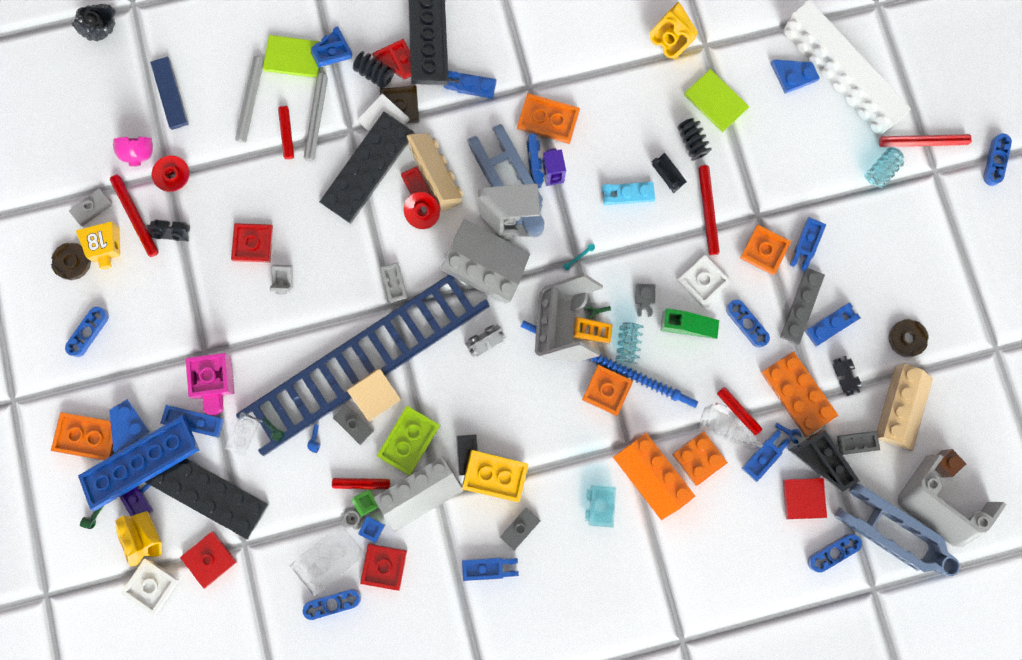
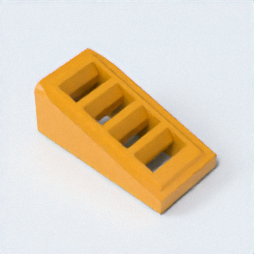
[574,317,613,343]

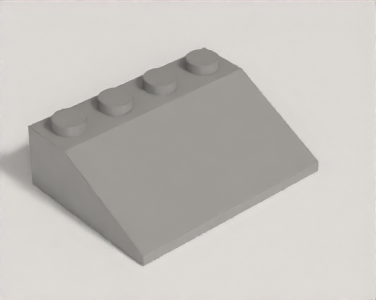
[439,219,530,304]

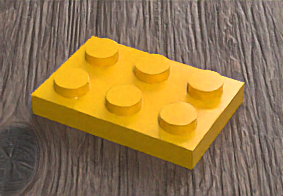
[461,450,529,502]

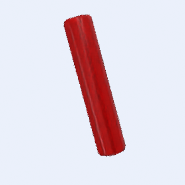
[278,106,294,160]
[717,387,762,435]
[332,478,390,490]

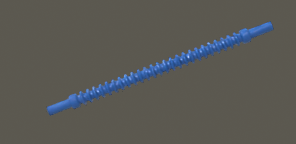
[521,320,698,408]

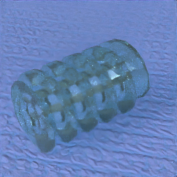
[864,147,905,188]
[615,322,644,364]

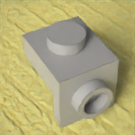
[270,265,293,295]

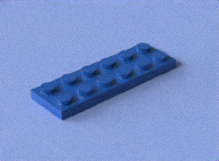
[78,416,200,511]

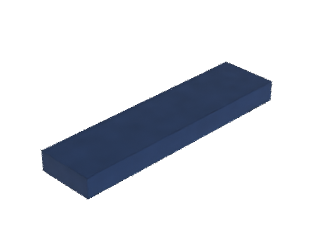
[150,56,189,130]

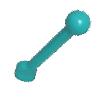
[563,244,595,270]

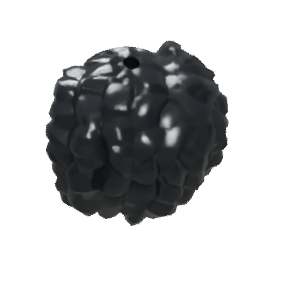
[71,4,116,42]

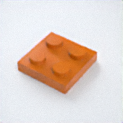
[740,224,792,275]
[582,365,633,417]
[672,431,728,486]

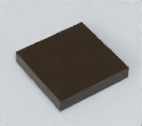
[380,86,419,123]

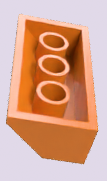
[613,433,696,520]

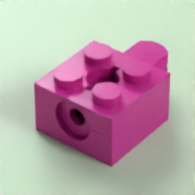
[185,353,235,416]

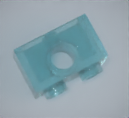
[585,485,616,528]

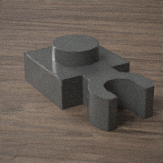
[635,284,656,317]

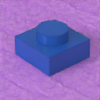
[358,516,386,543]

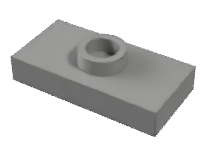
[69,188,113,227]
[380,262,408,304]

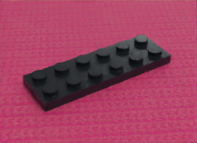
[408,0,449,85]
[319,111,415,224]
[145,458,269,540]

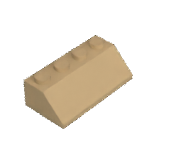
[407,133,463,213]
[877,363,933,451]

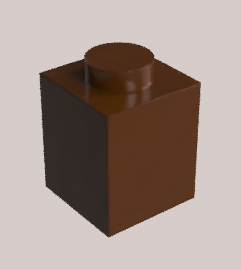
[935,449,966,477]

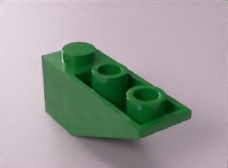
[660,308,720,339]

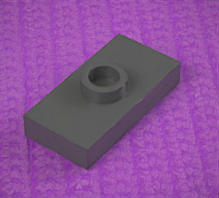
[333,404,374,445]
[836,431,880,455]
[500,508,541,551]

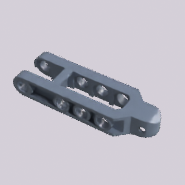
[467,124,545,237]
[834,483,960,576]

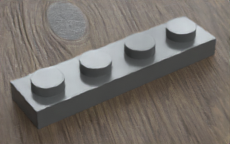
[780,268,825,345]

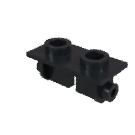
[651,153,687,193]
[146,219,190,241]
[832,356,862,396]

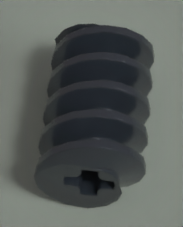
[353,51,395,88]
[677,118,712,161]

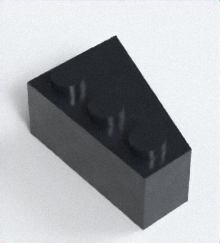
[788,430,860,492]

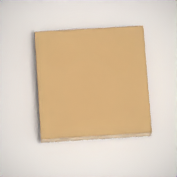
[347,368,401,422]

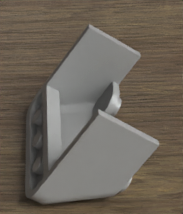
[478,184,540,241]
[535,273,603,362]
[898,454,1007,547]

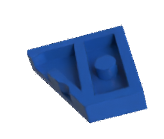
[311,26,353,67]
[770,60,820,94]
[109,399,149,453]

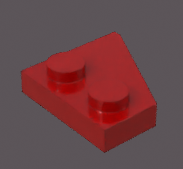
[372,39,411,80]

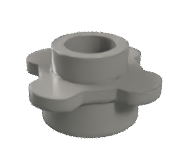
[342,507,364,530]

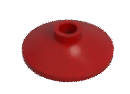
[151,155,190,192]
[404,192,440,229]

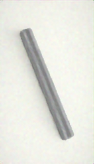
[235,55,264,143]
[304,73,328,161]

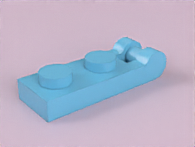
[601,182,655,205]

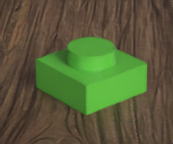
[351,489,378,517]

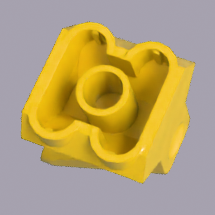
[649,2,698,59]
[115,511,162,567]

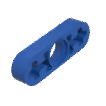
[983,133,1012,186]
[726,300,770,348]
[65,307,109,357]
[808,534,862,573]
[302,589,361,620]

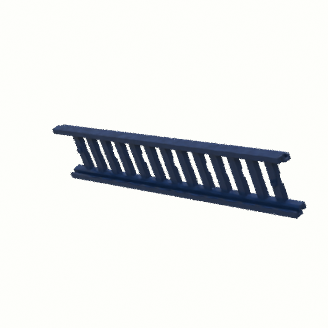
[236,275,490,456]

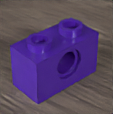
[542,148,566,186]

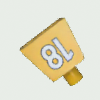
[76,221,120,269]

